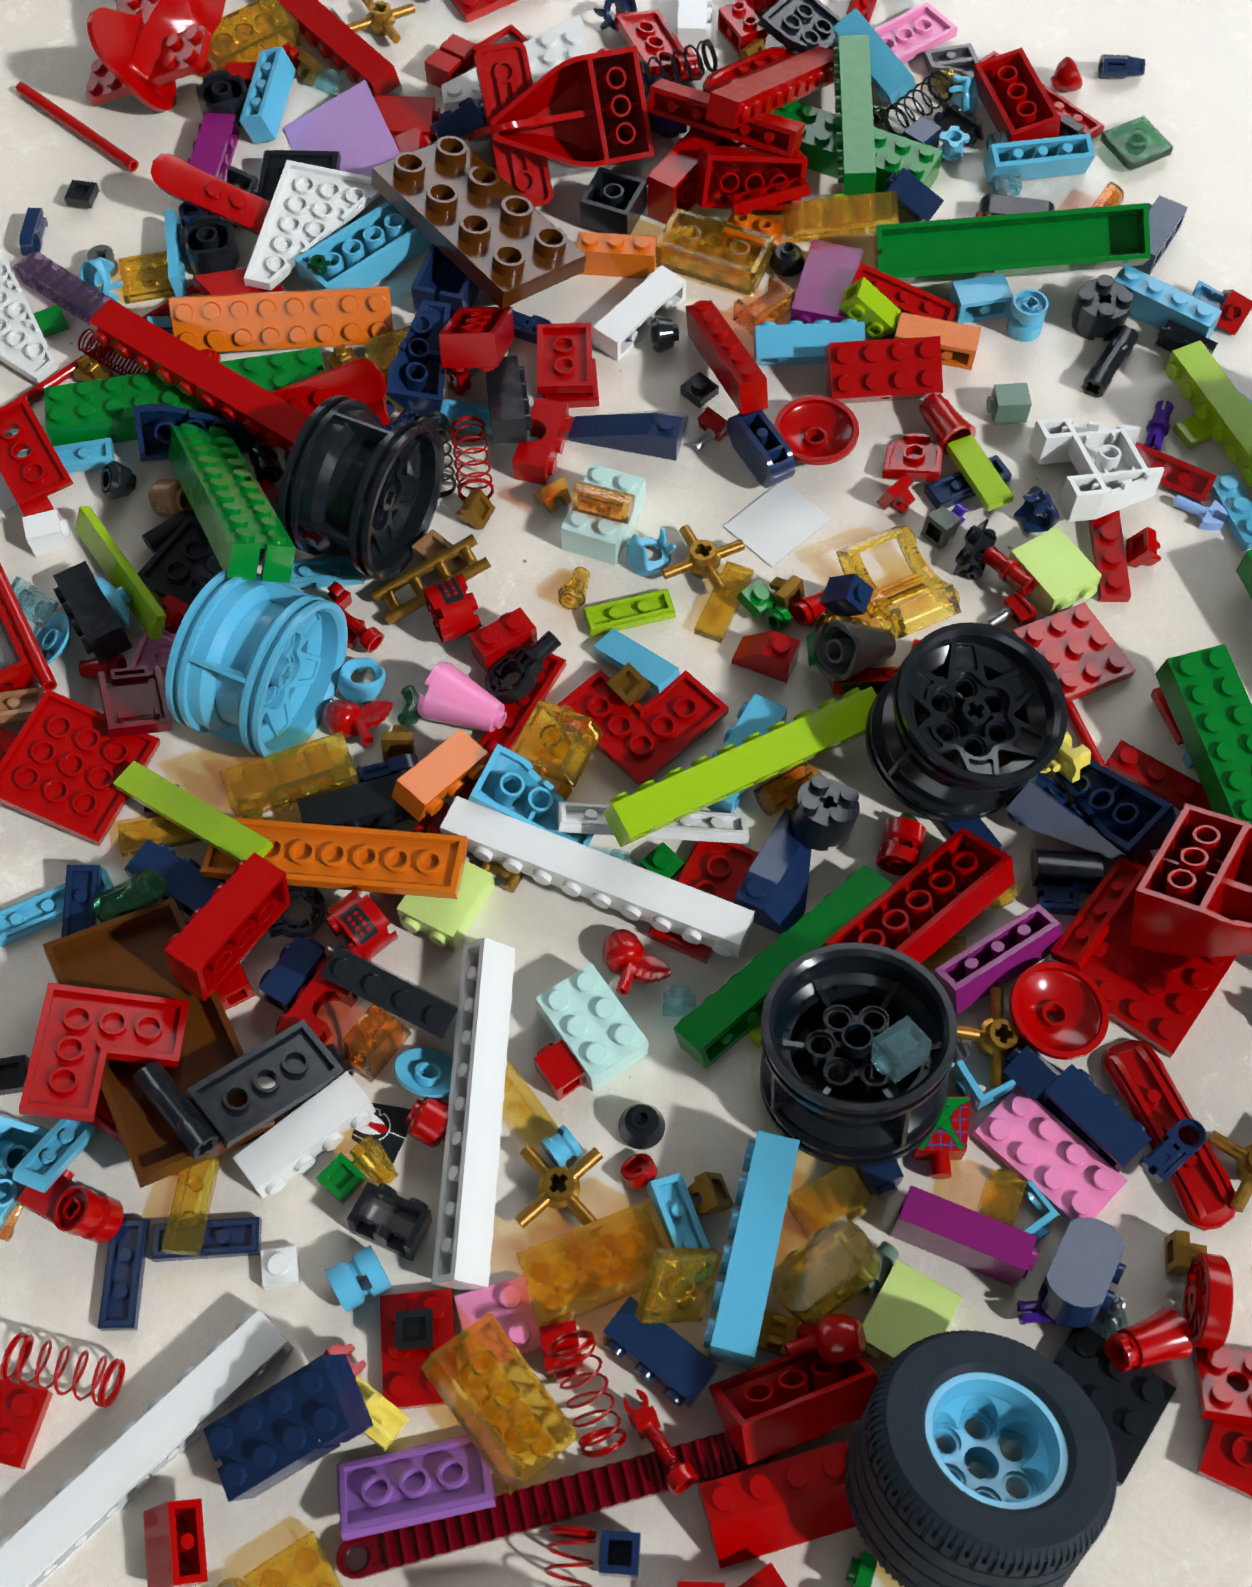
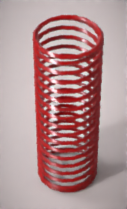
[77,329,150,376]

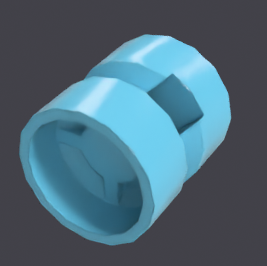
[1006,289,1049,342]
[325,1245,392,1313]

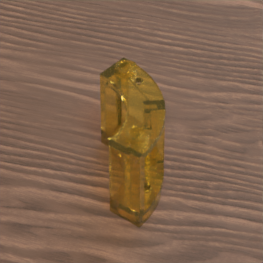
[836,526,961,639]

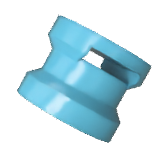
[540,1125,583,1167]

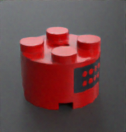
[422,574,482,643]
[325,887,398,960]

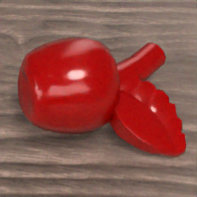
[321,699,393,746]
[602,929,672,995]
[784,1314,866,1364]

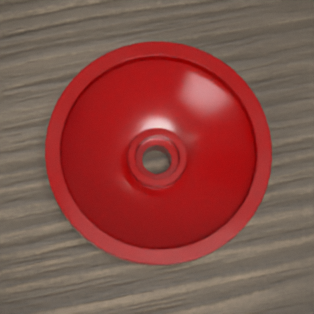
[775,395,859,465]
[1009,961,1109,1060]

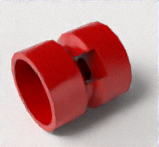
[876,817,926,876]
[53,1185,124,1243]

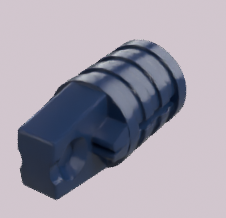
[1098,54,1145,79]

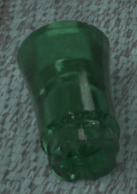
[94,868,167,923]

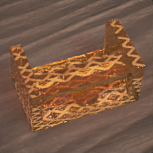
[733,274,795,335]

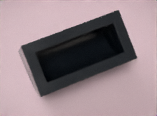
[1031,849,1104,887]

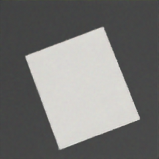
[723,480,832,567]

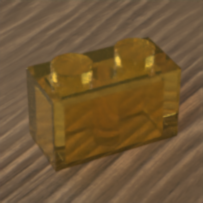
[787,1166,872,1241]

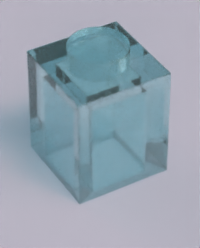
[871,1016,932,1083]

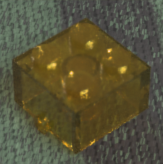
[512,699,602,787]

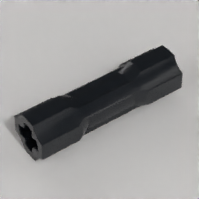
[1081,325,1139,398]
[133,1061,219,1159]

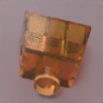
[343,1004,412,1083]

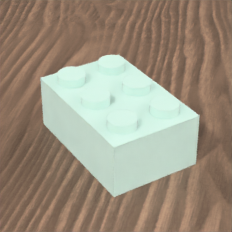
[560,463,645,565]
[535,962,649,1091]

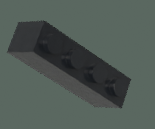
[485,356,532,444]
[53,561,133,663]
[297,771,416,829]
[320,943,458,1039]

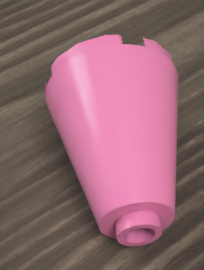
[417,662,507,732]

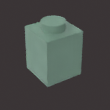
[986,383,1032,424]

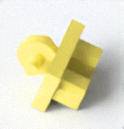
[1040,731,1091,783]
[355,1375,409,1451]

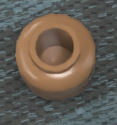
[149,479,192,517]

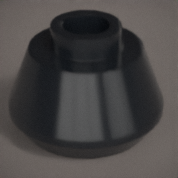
[769,242,805,278]
[651,315,679,353]
[101,460,137,500]
[618,1103,665,1150]

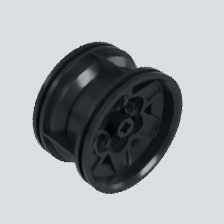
[278,395,445,581]
[865,622,1068,822]
[760,942,958,1167]

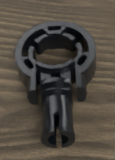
[485,630,562,704]
[267,885,325,939]

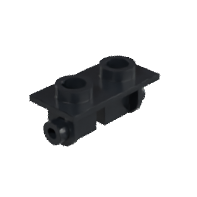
[933,100,984,146]
[1155,319,1218,355]
[953,519,997,580]

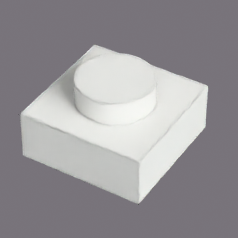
[260,1245,301,1290]

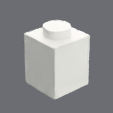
[22,509,72,557]

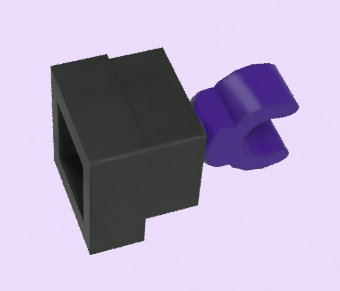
[920,503,969,550]

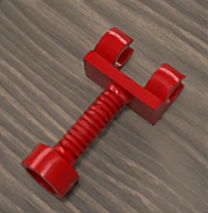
[327,582,384,653]
[623,1389,699,1495]

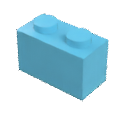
[948,273,1013,323]

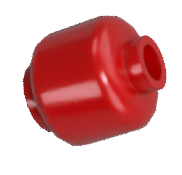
[404,1097,448,1148]

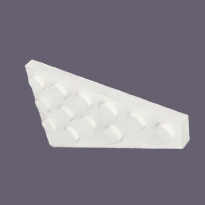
[441,14,588,111]
[244,160,380,291]
[0,246,58,384]

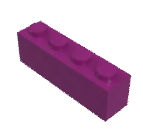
[187,112,240,182]
[934,904,1061,1015]

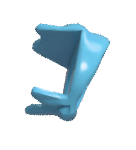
[947,74,978,116]
[79,257,123,302]
[626,528,676,577]
[337,658,386,704]

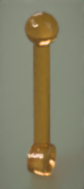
[0,1202,24,1241]

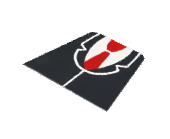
[352,1103,411,1166]

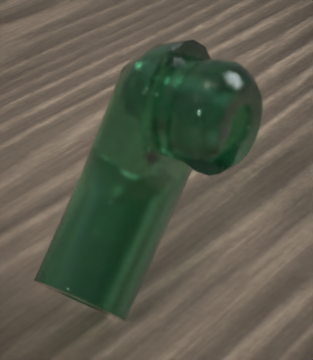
[397,685,421,728]

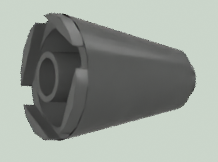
[813,620,896,681]

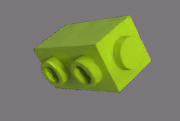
[839,277,901,340]

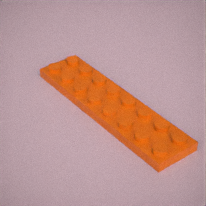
[169,286,394,352]
[200,817,469,899]

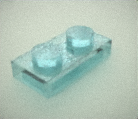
[11,576,59,628]

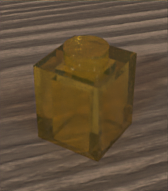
[976,1169,1027,1226]

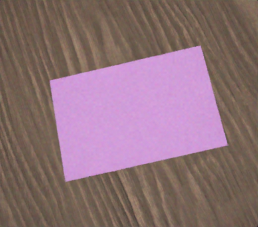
[283,80,400,177]

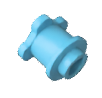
[939,125,970,162]

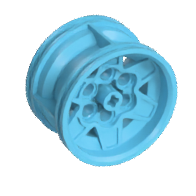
[165,570,348,763]

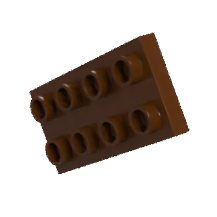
[371,136,587,309]
[43,898,275,1188]

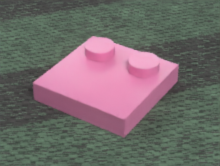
[454,1275,542,1370]

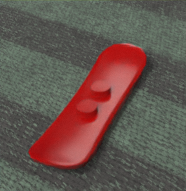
[703,47,798,94]
[150,154,272,236]
[253,359,387,444]
[1101,1039,1236,1231]

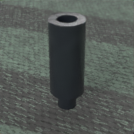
[141,510,197,553]

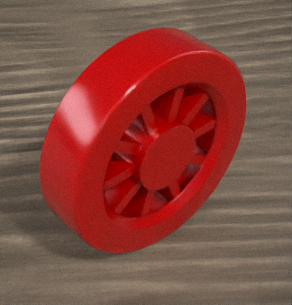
[1183,1252,1233,1351]

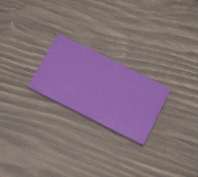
[336,1431,496,1541]

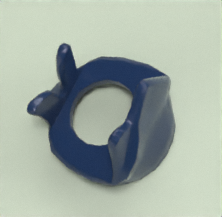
[594,0,637,31]
[1013,486,1060,533]

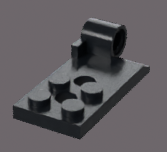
[186,1019,355,1149]

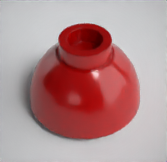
[1050,56,1083,92]

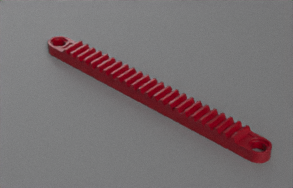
[336,1431,779,1580]

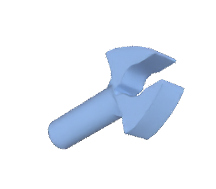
[1173,495,1228,531]

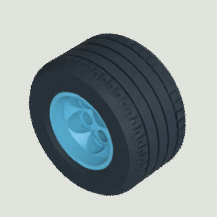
[845,1330,1117,1587]

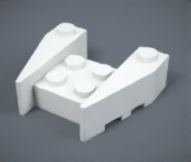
[1028,417,1164,522]

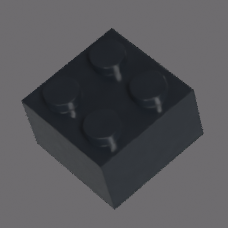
[579,167,647,235]

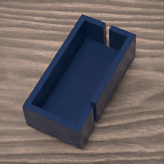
[411,243,480,319]
[203,1354,374,1502]

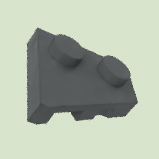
[923,43,980,79]

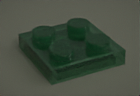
[1100,116,1174,171]

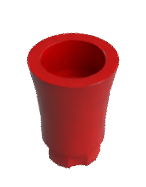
[919,393,976,455]
[1104,1307,1193,1372]

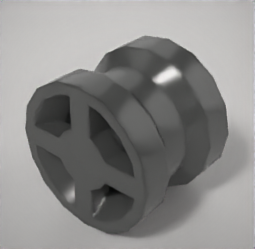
[87,245,119,277]

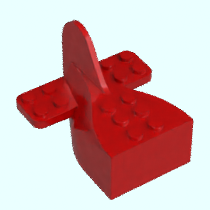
[85,0,226,112]
[467,41,655,207]
[1130,803,1252,957]

